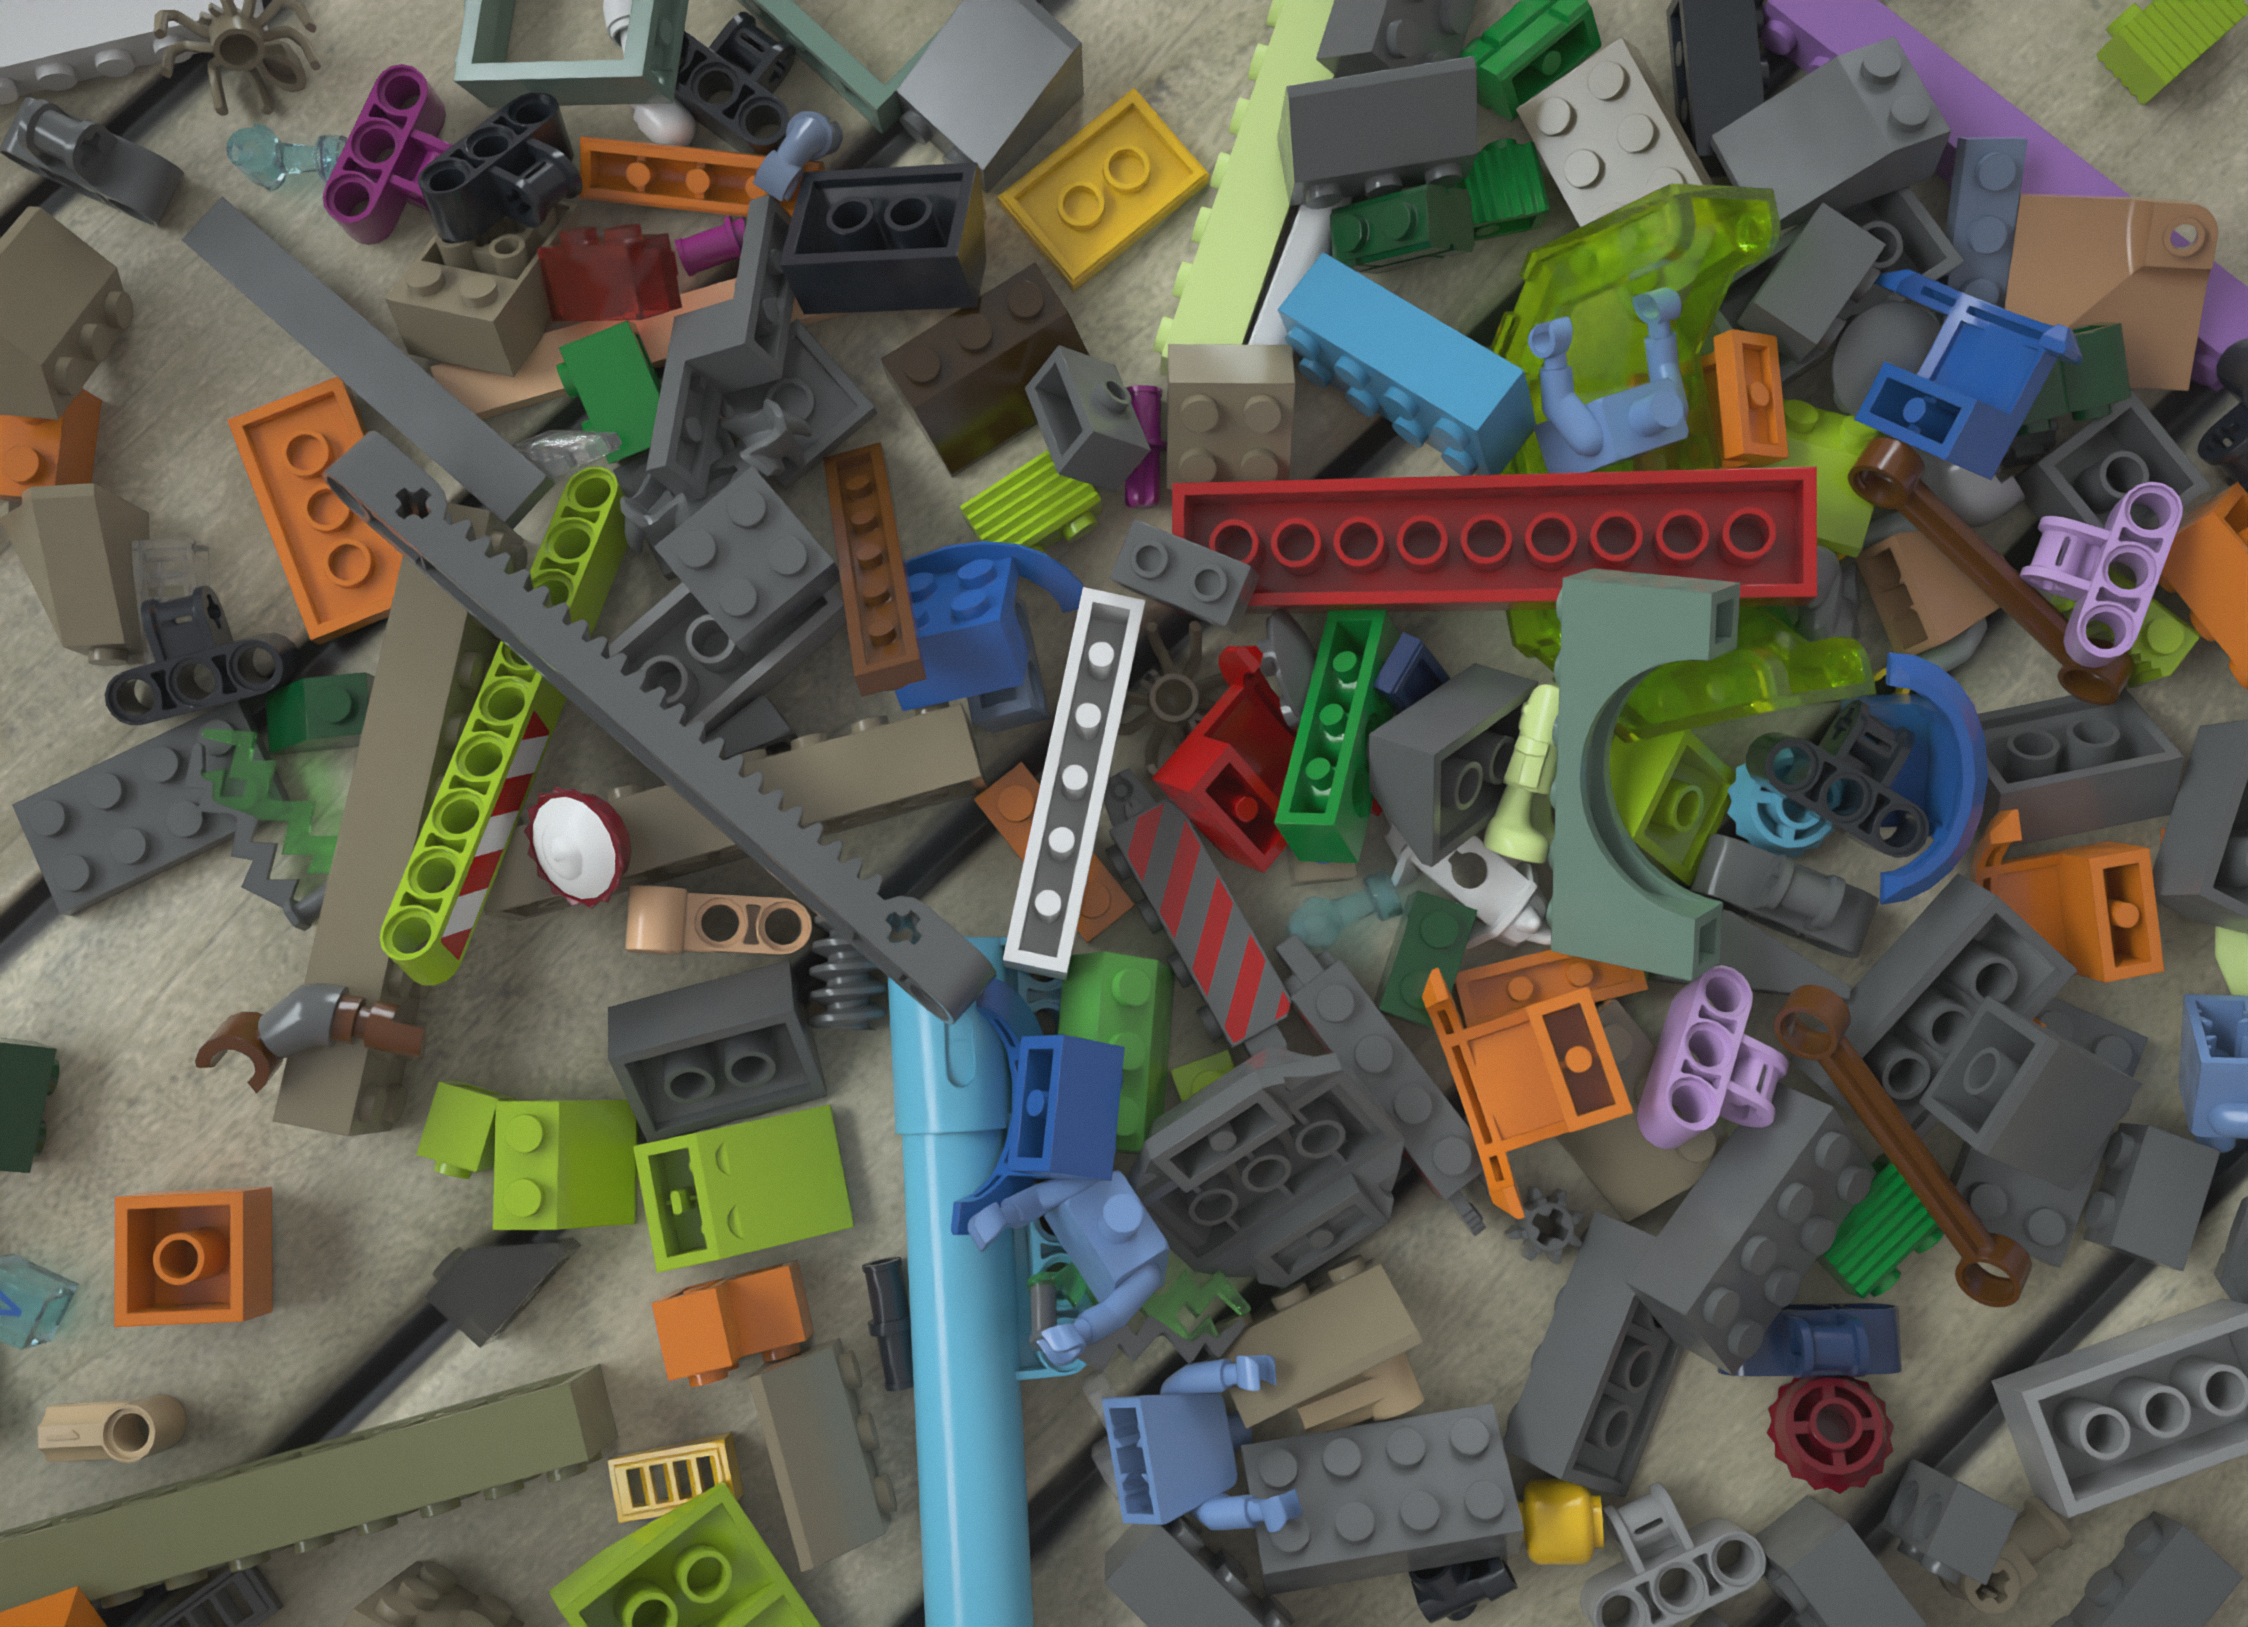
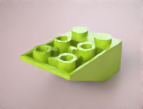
[633,1104,855,1273]

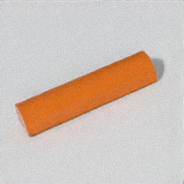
[579,135,825,217]

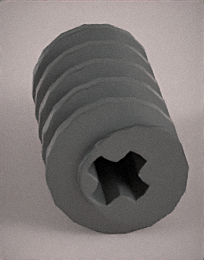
[807,916,891,1030]

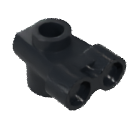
[1409,1555,1518,1624]

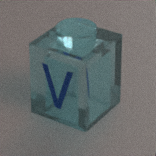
[0,1254,79,1350]

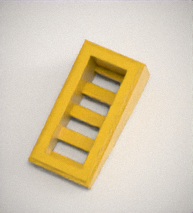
[607,1431,744,1523]

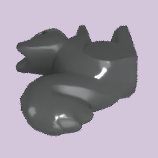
[1792,545,1862,676]

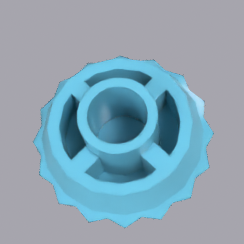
[1727,747,1845,857]

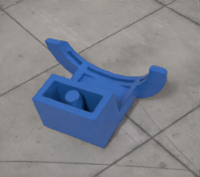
[1854,269,2083,480]
[894,541,1084,711]
[1840,652,1988,905]
[951,978,1125,1235]

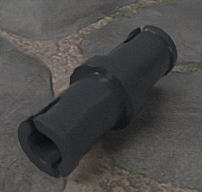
[862,1257,914,1391]

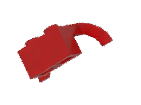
[1152,645,1382,873]

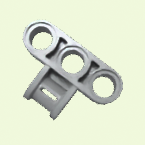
[1580,1482,1766,1627]

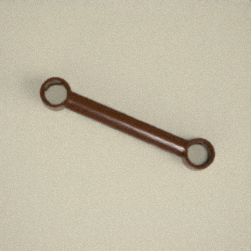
[1848,437,2135,705]
[1774,985,2032,1307]

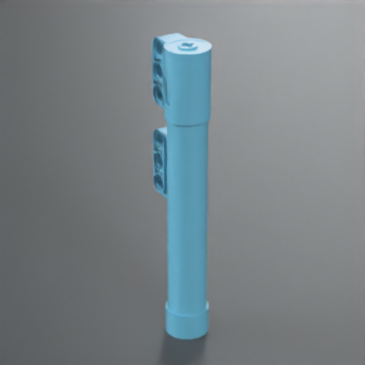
[888,936,1092,1627]

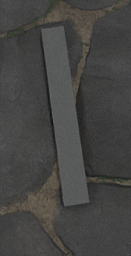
[182,196,555,529]

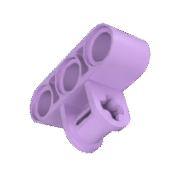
[2019,482,2183,668]
[1637,965,1789,1149]

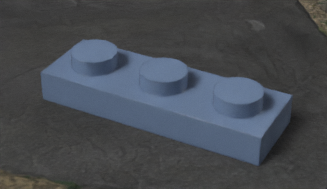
[1934,136,2028,326]

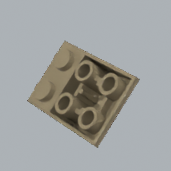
[385,200,581,377]

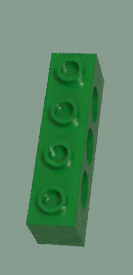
[1274,609,1400,863]

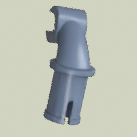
[753,111,843,202]

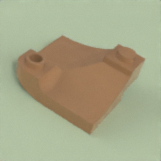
[2004,193,2218,391]

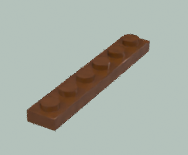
[823,442,927,697]

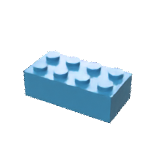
[1277,252,1537,476]

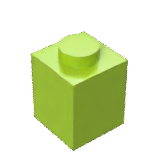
[416,1080,516,1179]

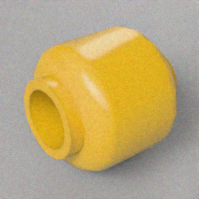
[1517,1479,1604,1565]

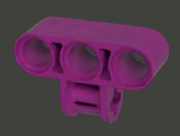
[322,64,453,245]

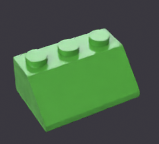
[1058,951,1175,1155]

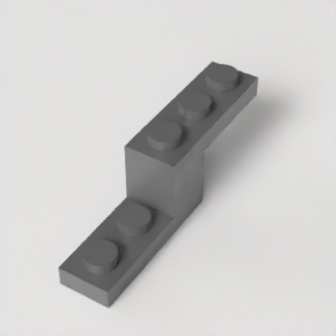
[646,194,795,502]

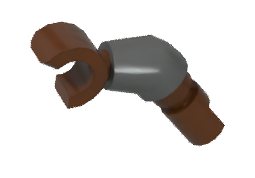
[195,983,427,1094]

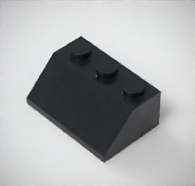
[780,162,987,315]

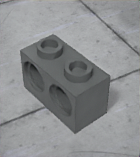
[1110,519,1260,634]
[1881,1458,2019,1585]

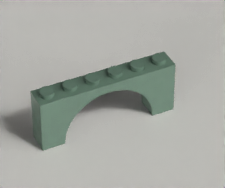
[1546,568,1740,981]

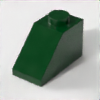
[265,672,375,755]

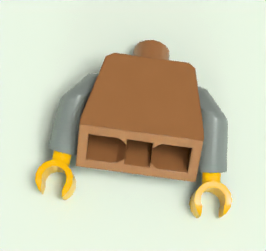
[1837,512,2004,694]

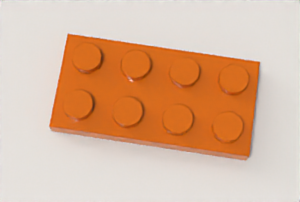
[227,376,403,645]

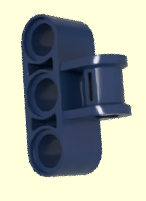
[1718,1303,1902,1378]

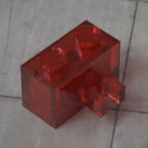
[537,224,682,322]

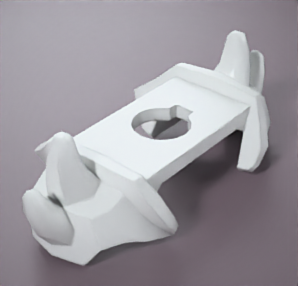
[1383,812,1552,949]

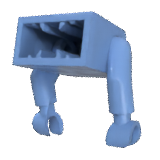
[1528,287,1689,473]
[2178,994,2248,1153]
[968,1170,1170,1366]
[1102,1355,1303,1532]

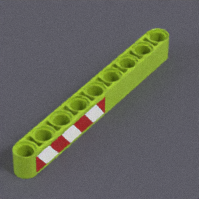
[379,467,628,986]

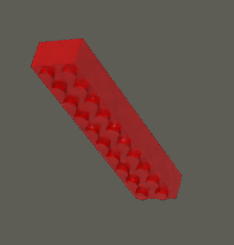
[1172,466,1817,615]

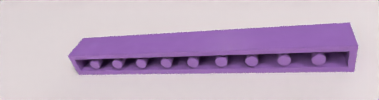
[1760,0,2248,392]

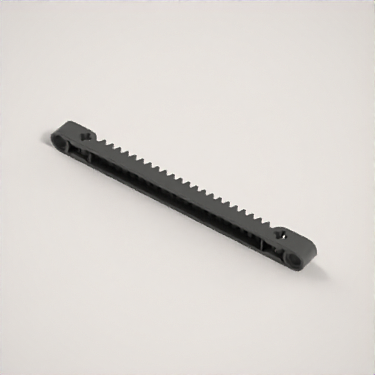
[322,430,997,1025]

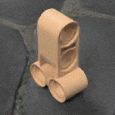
[625,885,812,956]

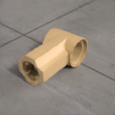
[1295,1351,1425,1434]
[38,1394,187,1463]

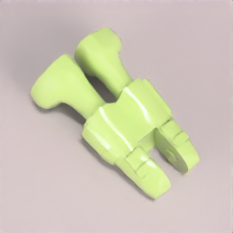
[1483,684,1559,863]

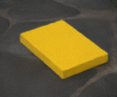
[997,88,1210,292]

